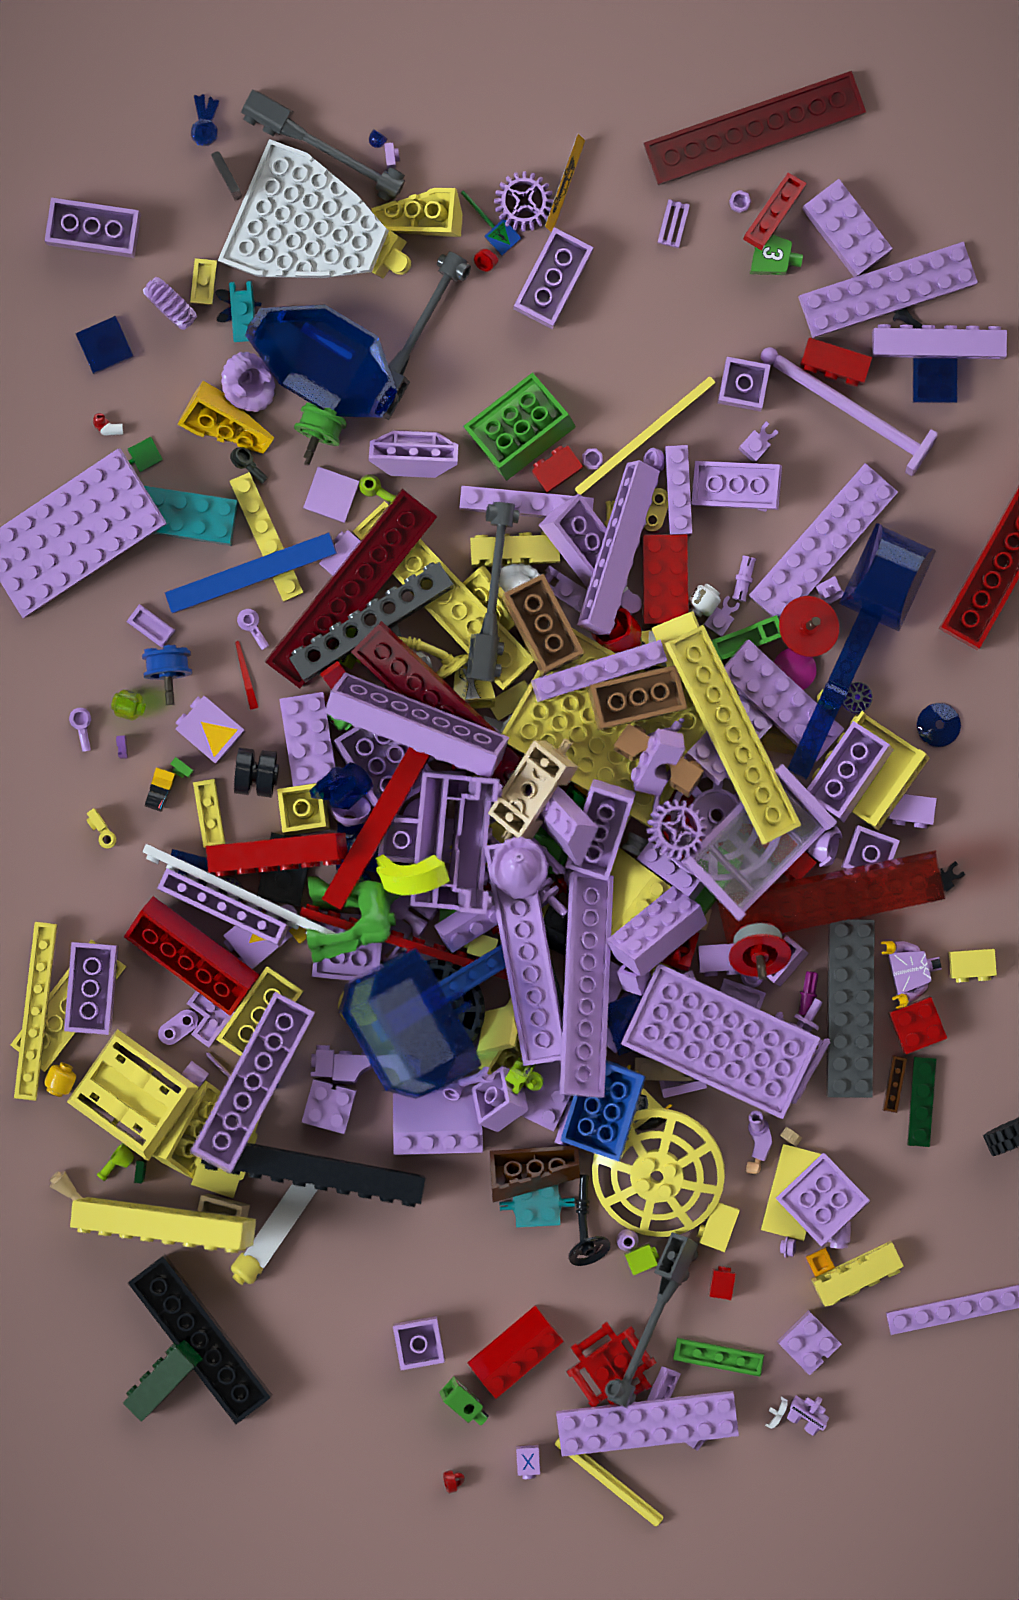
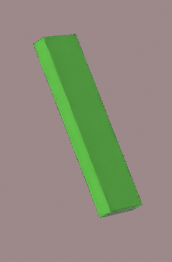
[673,1338,764,1377]

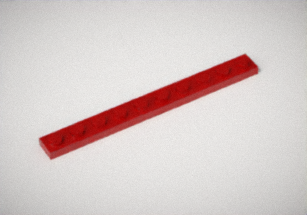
[299,903,508,980]

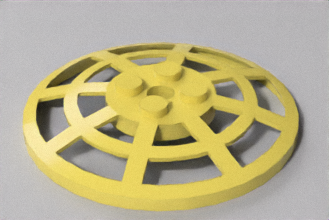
[592,1108,725,1237]

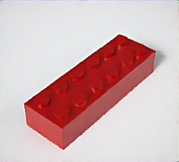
[206,833,348,877]
[124,896,260,1016]

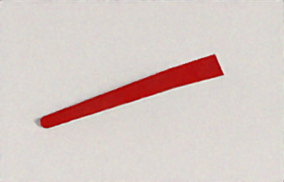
[235,641,259,710]

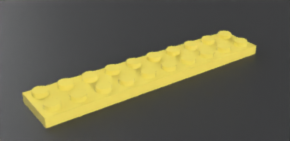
[353,501,534,691]
[665,625,801,844]

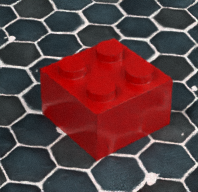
[888,996,947,1054]

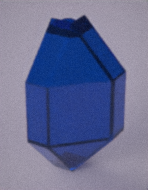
[245,304,397,418]

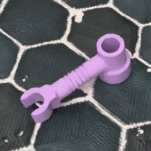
[443,1067,496,1101]

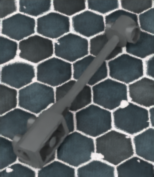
[241,90,405,201]
[362,251,471,420]
[466,502,520,682]
[605,1232,699,1408]

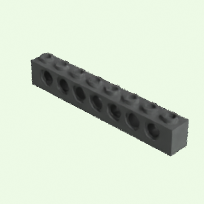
[289,562,454,683]

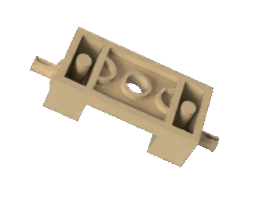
[488,738,578,841]

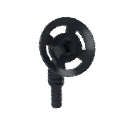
[568,1174,611,1266]

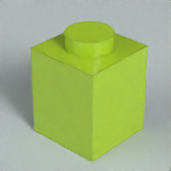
[624,1243,660,1276]

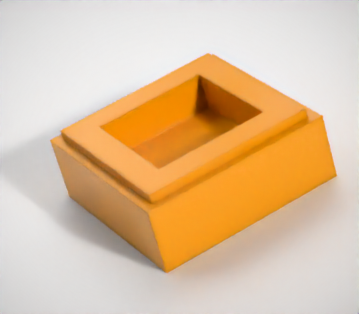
[805,1247,835,1277]

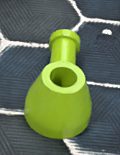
[359,474,396,503]
[97,1143,134,1181]

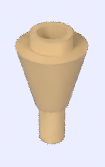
[49,1171,83,1200]

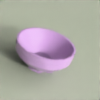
[330,793,371,827]

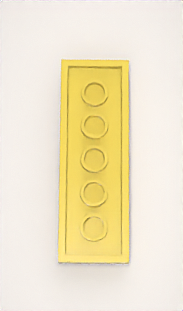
[10,940,127,1072]

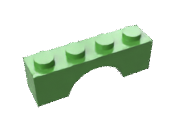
[711,615,782,661]

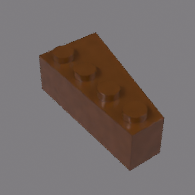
[489,1146,580,1203]

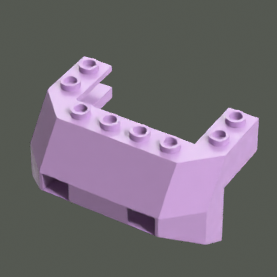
[410,772,502,914]

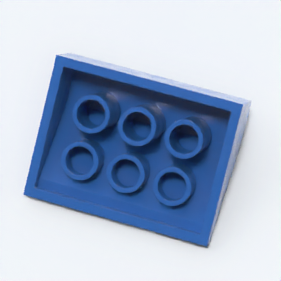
[560,1060,646,1162]

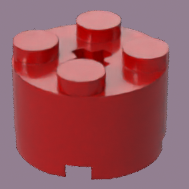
[591,607,641,653]

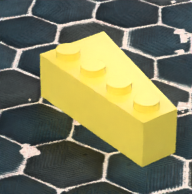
[811,1241,904,1307]

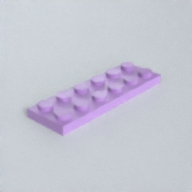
[724,639,844,762]

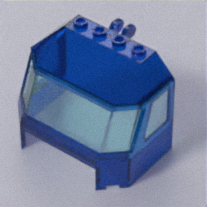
[338,948,482,1099]

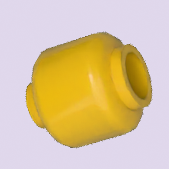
[44,1062,77,1097]

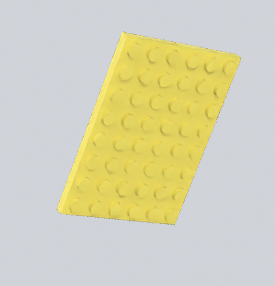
[501,628,707,828]

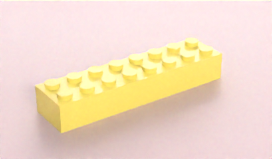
[70,1197,256,1253]

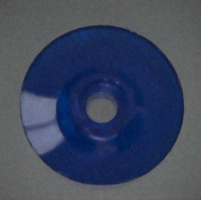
[917,703,961,747]

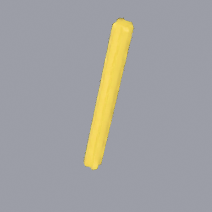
[555,1438,664,1527]

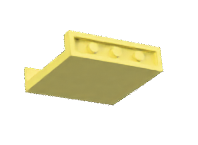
[812,711,930,831]

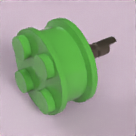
[294,403,347,466]

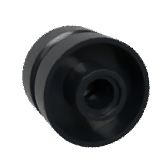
[234,747,279,798]

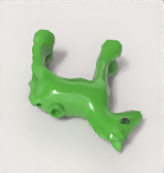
[307,862,406,963]

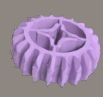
[494,171,554,232]
[143,277,197,330]
[647,799,707,860]

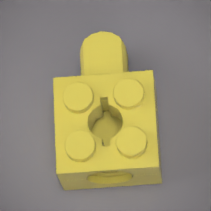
[372,229,411,279]

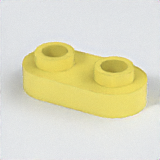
[644,488,668,532]

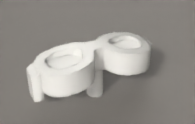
[765,1397,788,1429]

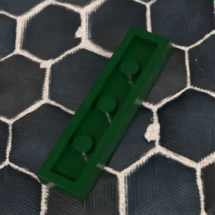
[907,1057,936,1147]

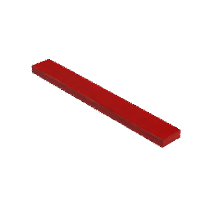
[322,747,430,911]

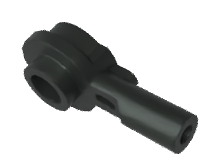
[230,447,268,484]

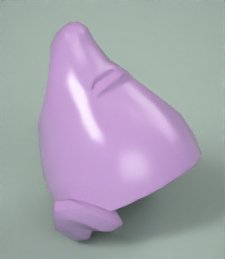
[801,825,842,867]

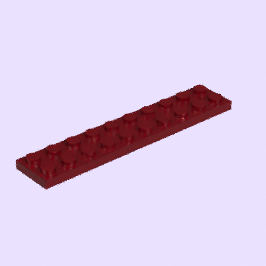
[644,71,866,185]
[265,488,438,689]
[351,621,531,792]

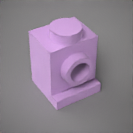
[311,1045,335,1077]

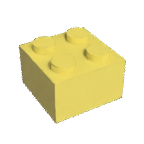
[277,783,330,836]

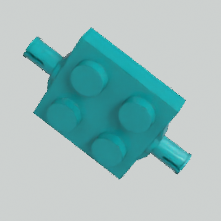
[499,1184,575,1228]

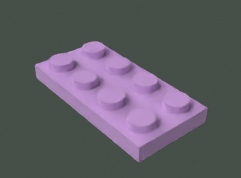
[691,461,782,510]
[685,695,774,785]

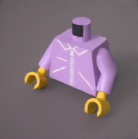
[881,941,942,1009]

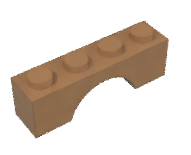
[614,723,704,798]

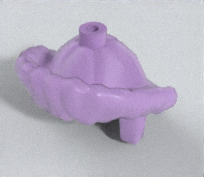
[221,352,275,412]
[491,837,548,899]

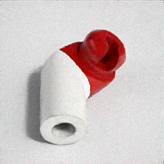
[93,413,123,435]

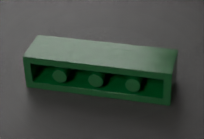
[123,1340,203,1422]

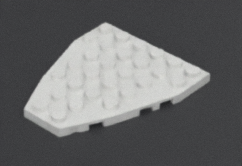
[218,139,389,278]

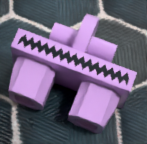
[787,1395,829,1436]

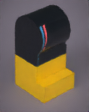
[145,767,177,812]

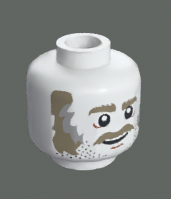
[688,584,721,617]

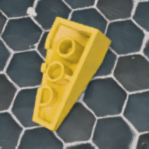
[178,381,274,454]

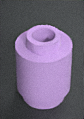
[828,1221,851,1249]

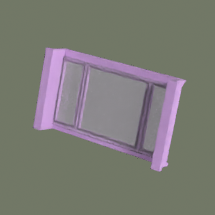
[681,764,837,921]

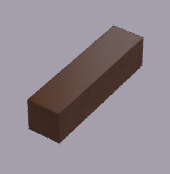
[882,1056,907,1113]

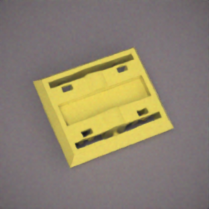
[67,1029,199,1161]

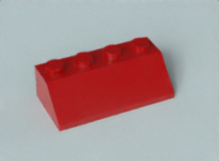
[467,1305,564,1399]

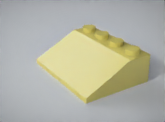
[610,847,671,953]

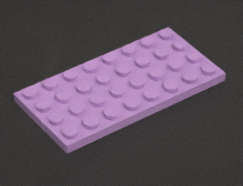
[0,448,167,618]
[621,963,820,1119]

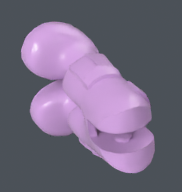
[390,895,440,938]

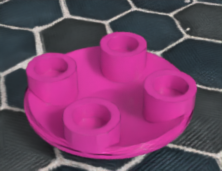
[774,648,816,690]

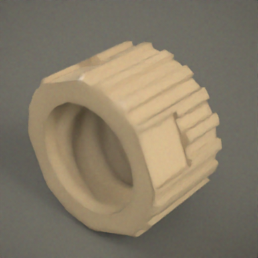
[780,1127,802,1147]

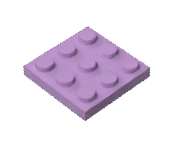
[312,910,382,983]
[776,1152,870,1247]

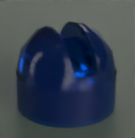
[369,129,388,148]

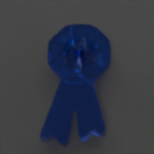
[191,94,219,146]

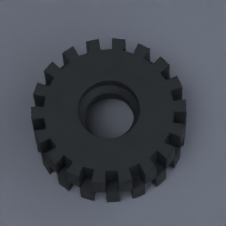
[983,1117,1019,1156]

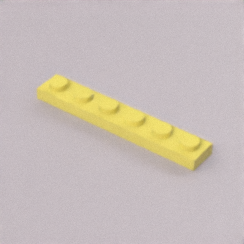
[230,472,303,602]

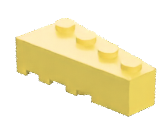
[470,532,560,568]

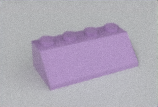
[539,494,607,588]
[527,785,598,866]

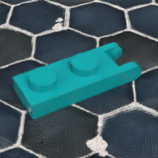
[229,281,257,342]

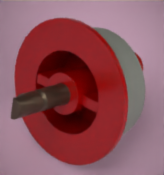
[729,923,791,980]

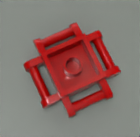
[566,1321,657,1407]

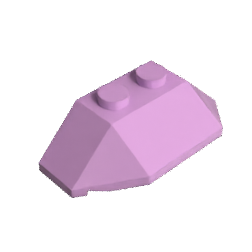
[369,431,458,478]

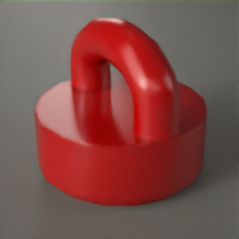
[474,249,498,272]
[443,1470,465,1493]

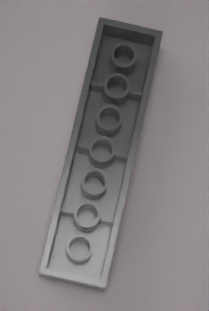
[826,919,875,1098]

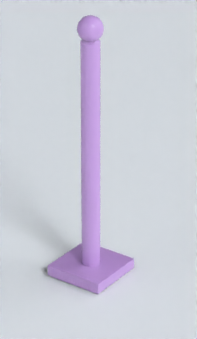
[761,347,938,476]

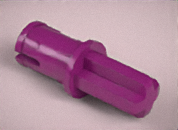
[798,971,819,1015]

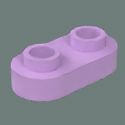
[158,1009,199,1045]

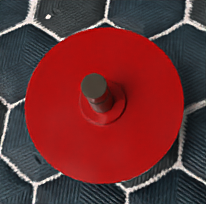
[779,596,839,657]

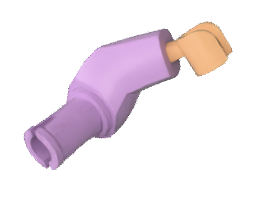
[746,1111,772,1174]

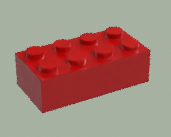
[642,535,688,625]

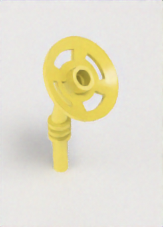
[398,636,469,679]

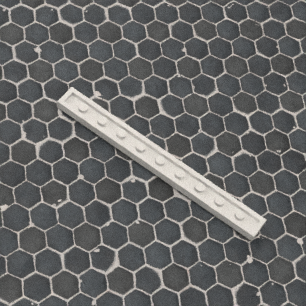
[142,844,337,934]

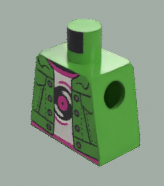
[439,1376,489,1425]

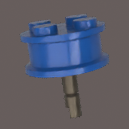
[142,645,192,705]

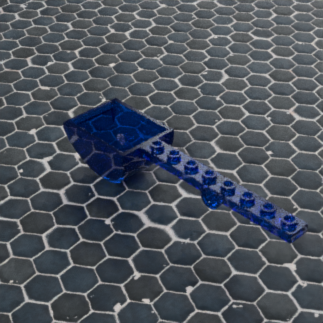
[787,523,936,780]

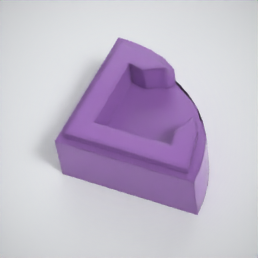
[116,735,128,759]

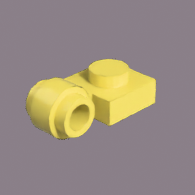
[86,808,117,849]

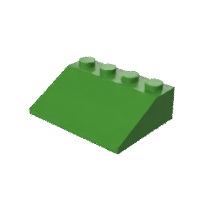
[463,372,576,481]

